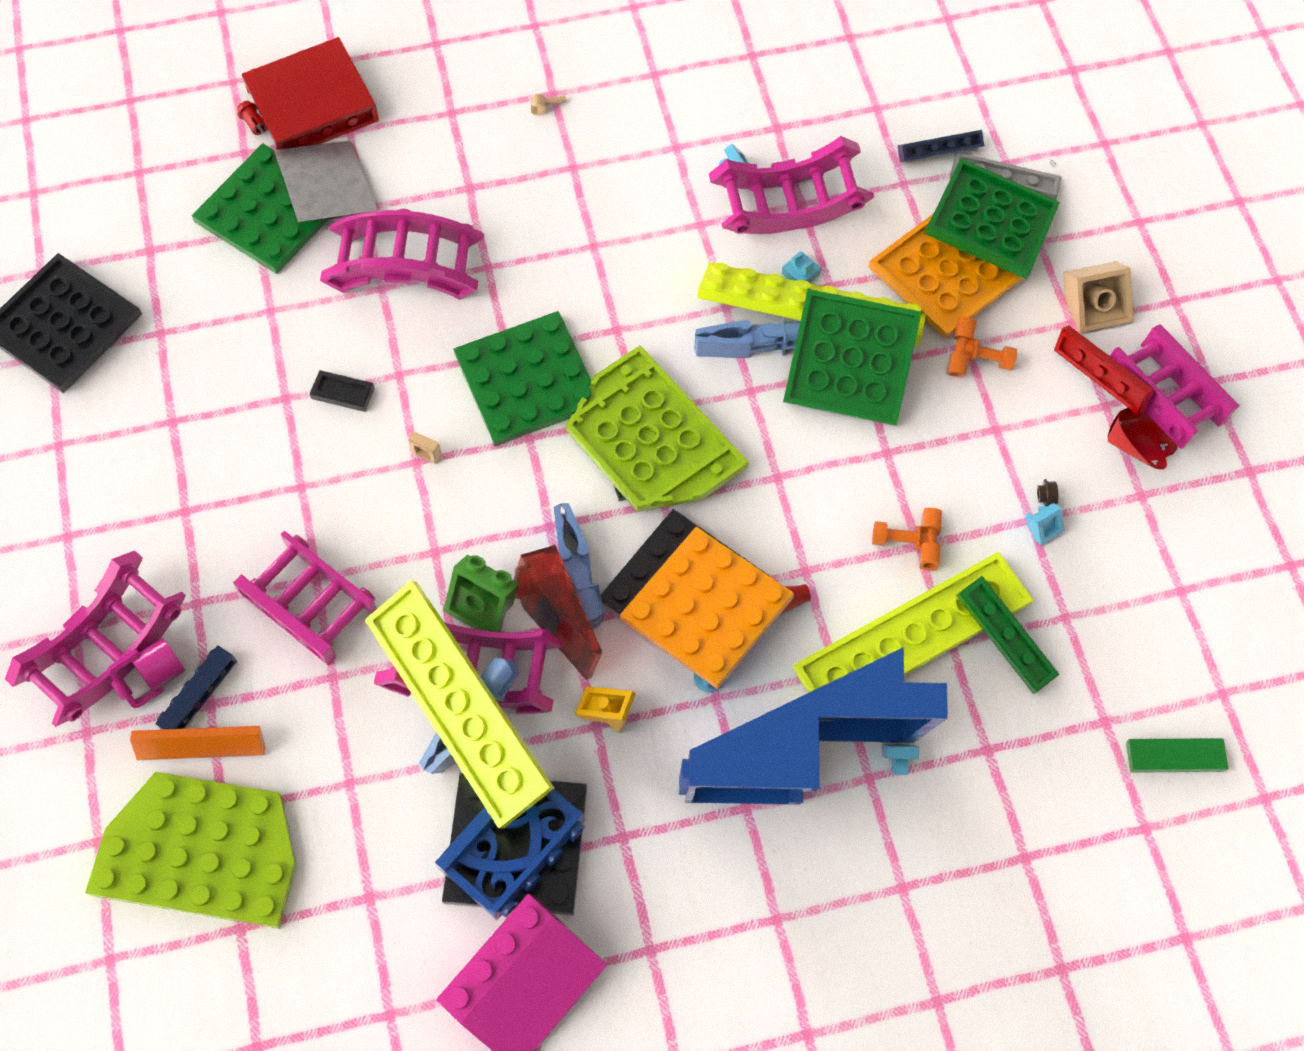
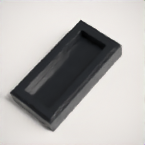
[310,370,375,412]

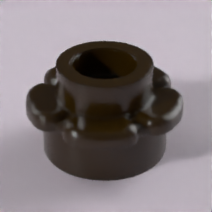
[1037,479,1059,507]

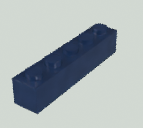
[897,130,984,162]
[155,645,237,729]

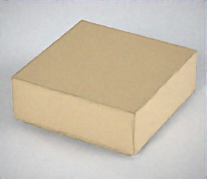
[408,431,442,464]

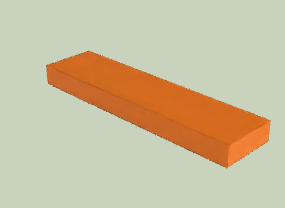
[130,726,266,760]

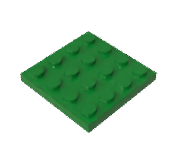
[191,143,329,274]
[924,158,1060,280]
[783,289,922,426]
[453,310,592,447]

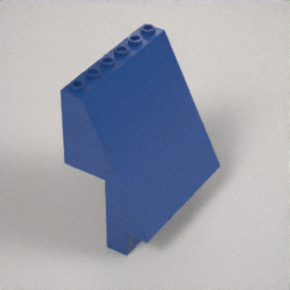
[679,648,948,805]

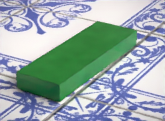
[1126,738,1229,773]

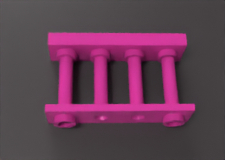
[1110,324,1240,449]
[233,530,377,665]

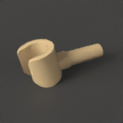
[531,94,567,115]

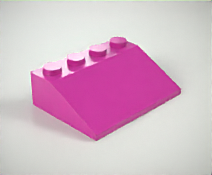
[436,894,608,1051]

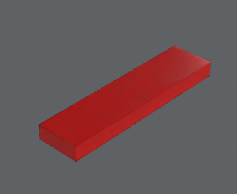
[1054,325,1155,415]

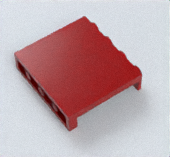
[241,37,379,150]

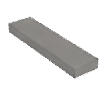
[949,152,1062,200]

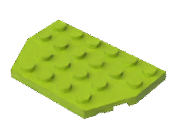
[566,345,749,512]
[85,772,297,929]

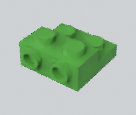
[443,554,519,632]

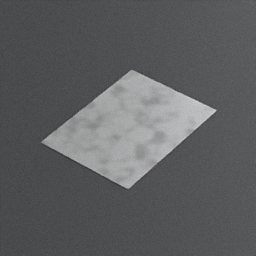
[274,140,377,222]

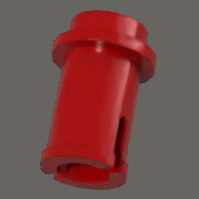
[237,101,267,135]

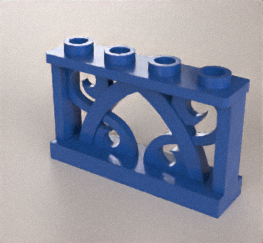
[435,789,585,921]

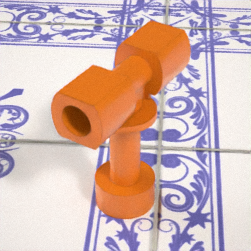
[946,316,1018,378]
[872,508,942,571]

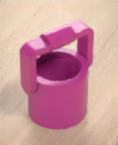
[107,637,186,708]

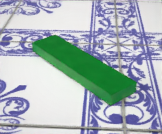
[956,576,1059,694]

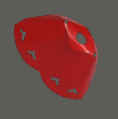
[1107,408,1178,470]

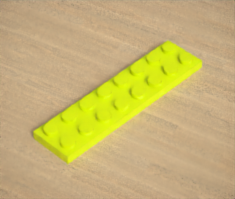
[697,262,926,346]
[793,552,1034,693]
[365,580,554,828]

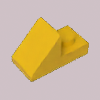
[575,686,636,732]

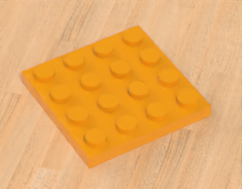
[868,214,1024,340]
[620,527,794,689]

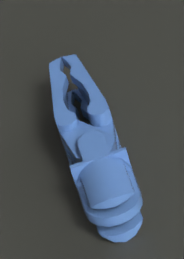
[694,317,800,358]
[554,503,604,629]
[419,658,520,774]

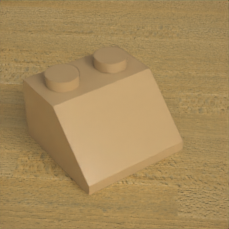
[1063,261,1134,333]

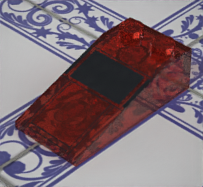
[513,545,603,680]

